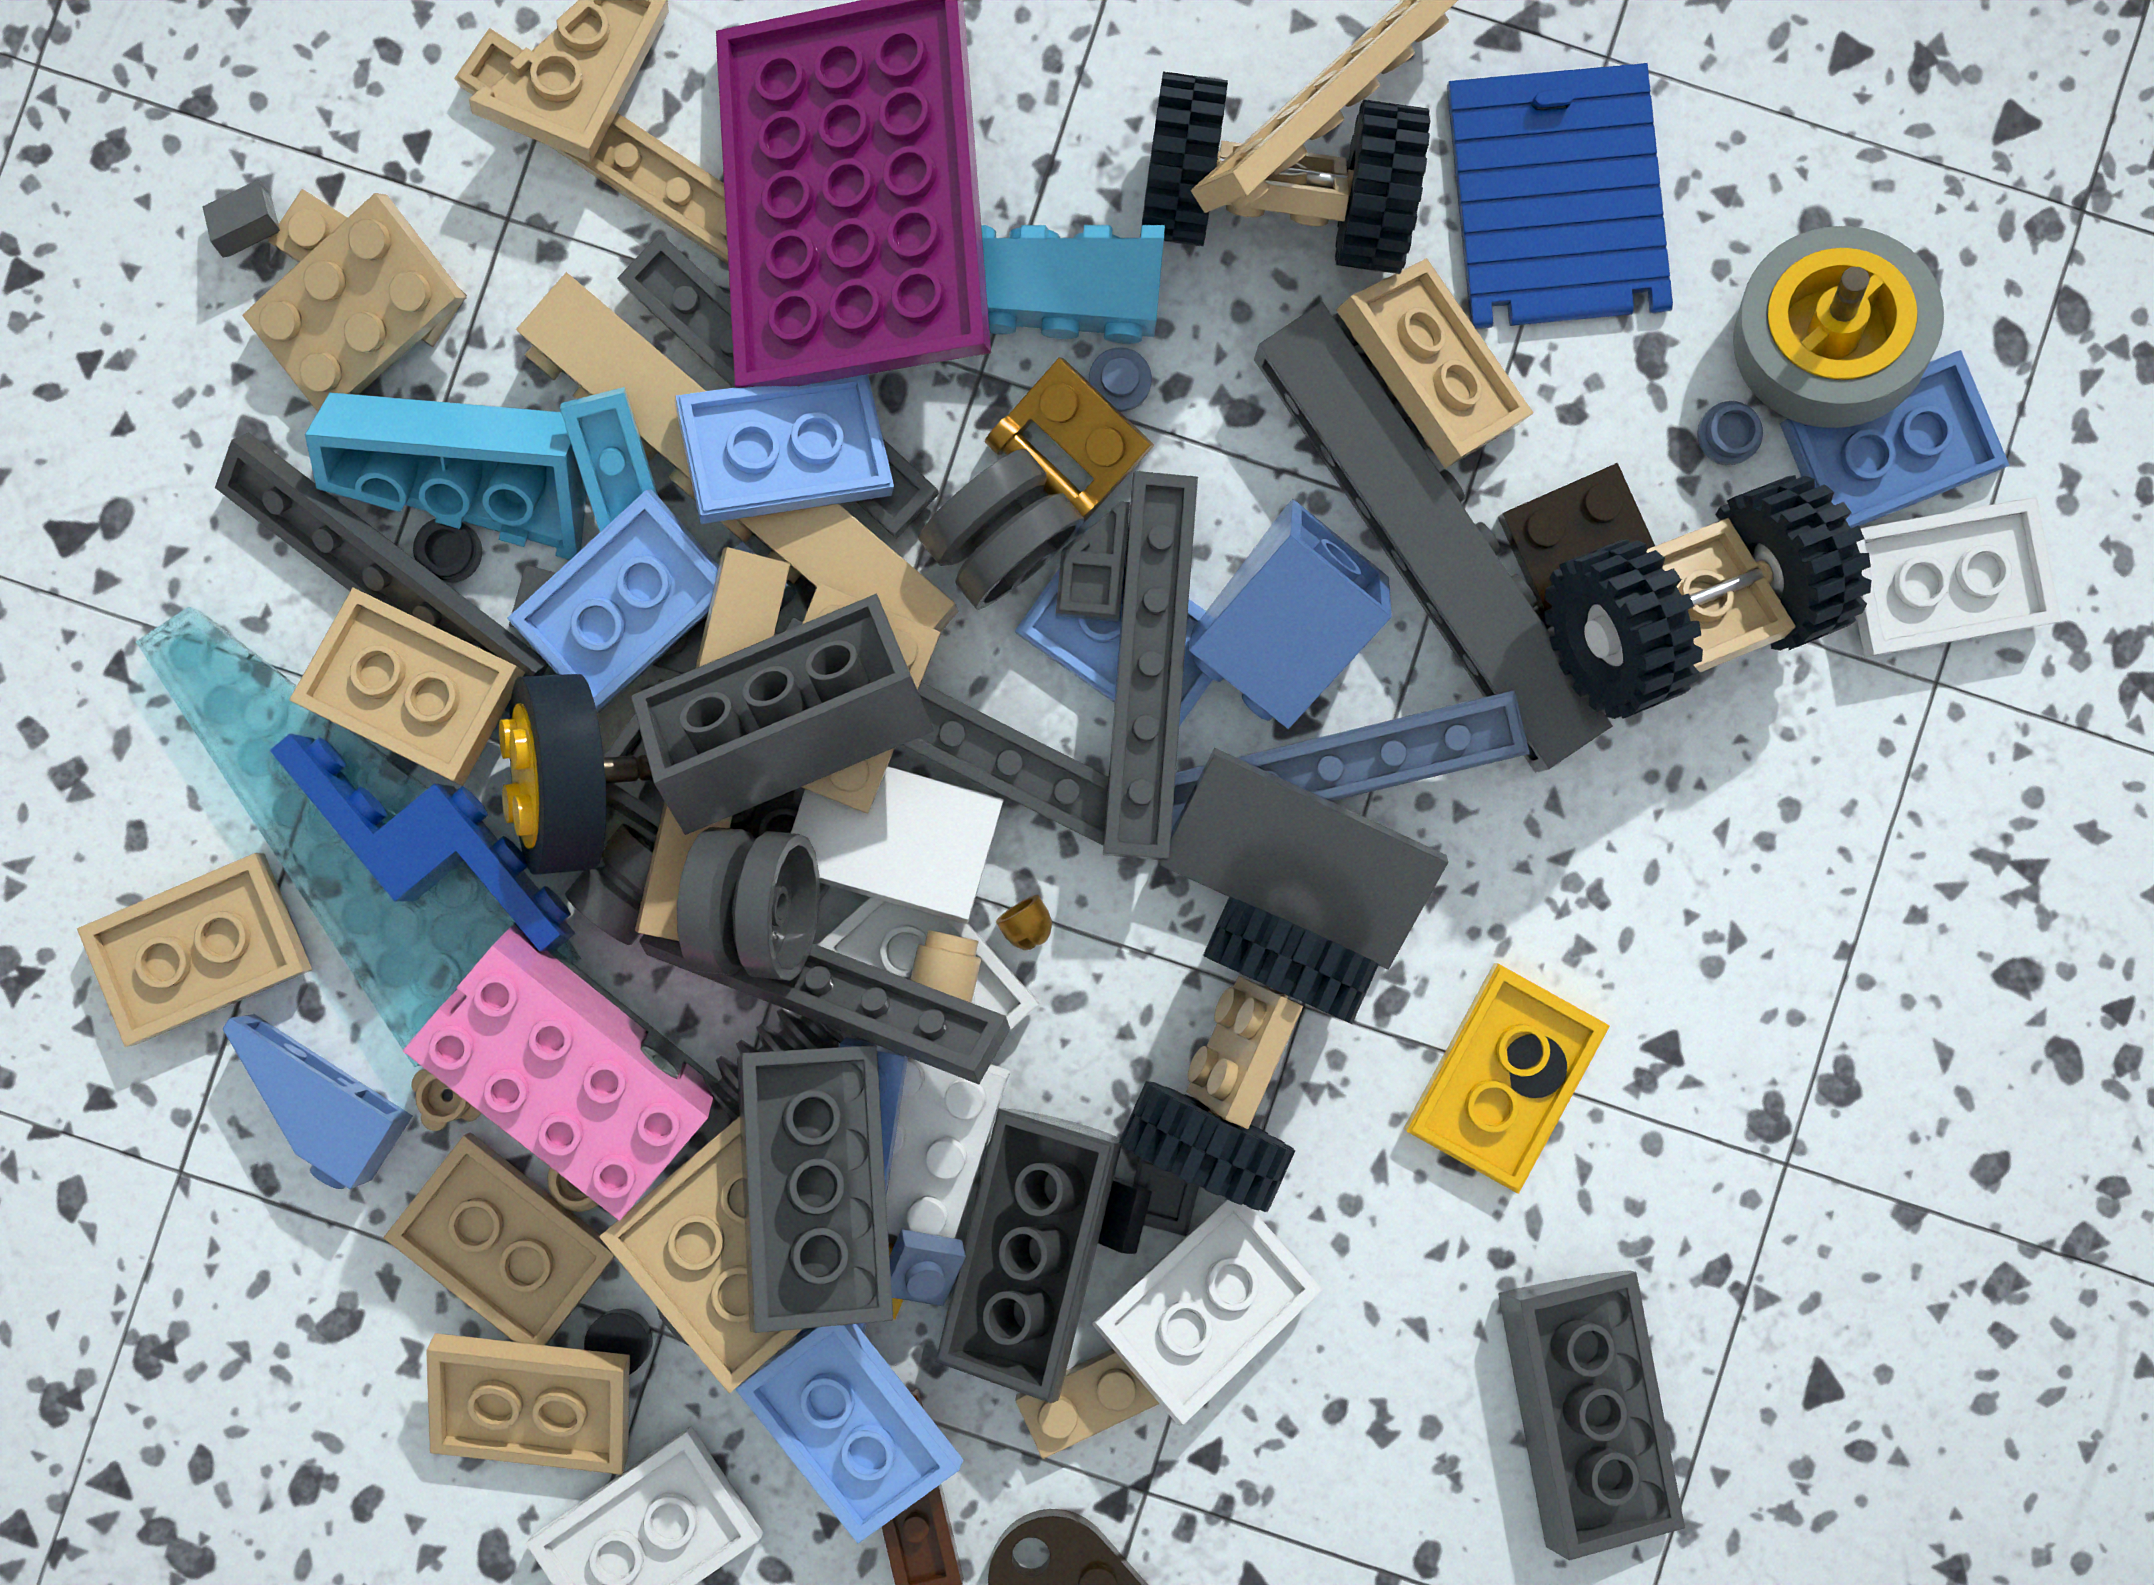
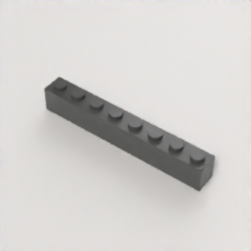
[1254,302,1613,773]

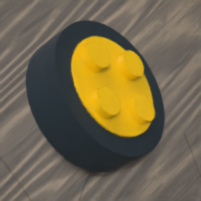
[499,674,653,875]

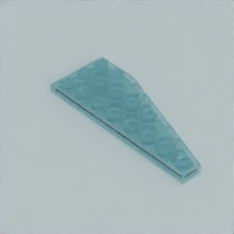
[136,607,581,1067]

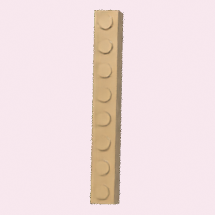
[516,272,959,632]

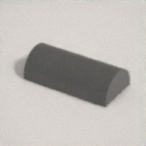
[935,1108,1122,1403]

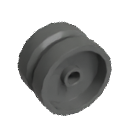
[918,449,1084,610]
[677,827,820,981]

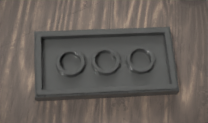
[1158,747,1448,970]

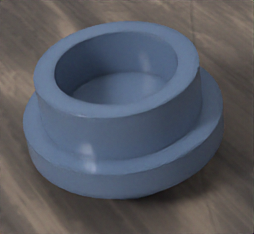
[1089,347,1152,412]
[1697,401,1763,465]

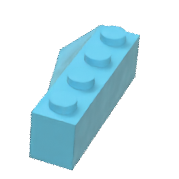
[981,225,1165,344]
[305,392,587,560]

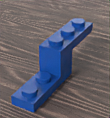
[269,734,575,952]

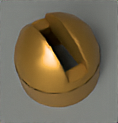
[996,895,1052,950]

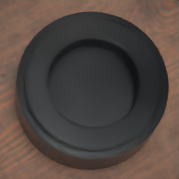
[413,519,482,583]
[1507,1034,1567,1098]
[584,1309,653,1375]

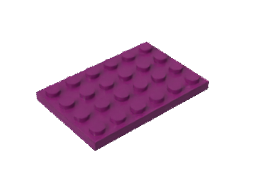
[716,0,991,388]

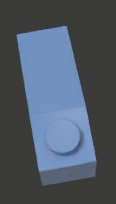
[223,1014,413,1189]

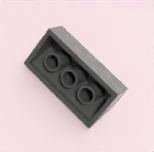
[631,593,934,835]

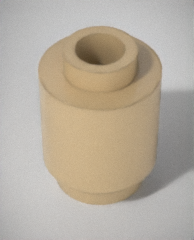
[910,930,982,1003]

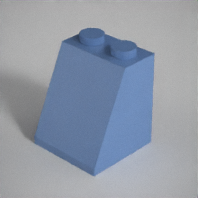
[1189,499,1392,729]

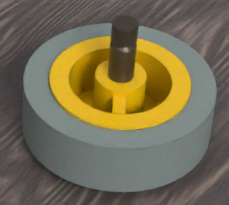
[1733,226,1944,428]

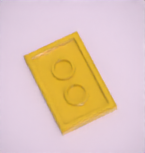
[1403,963,1610,1194]

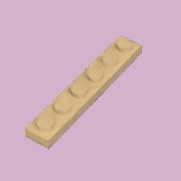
[1190,0,1458,213]

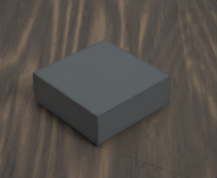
[202,179,280,258]

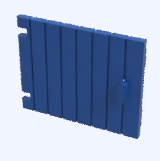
[1447,63,1673,329]

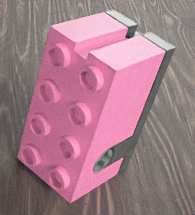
[403,923,718,1221]

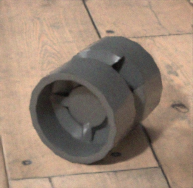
[565,824,655,945]

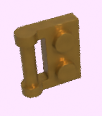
[984,357,1154,522]

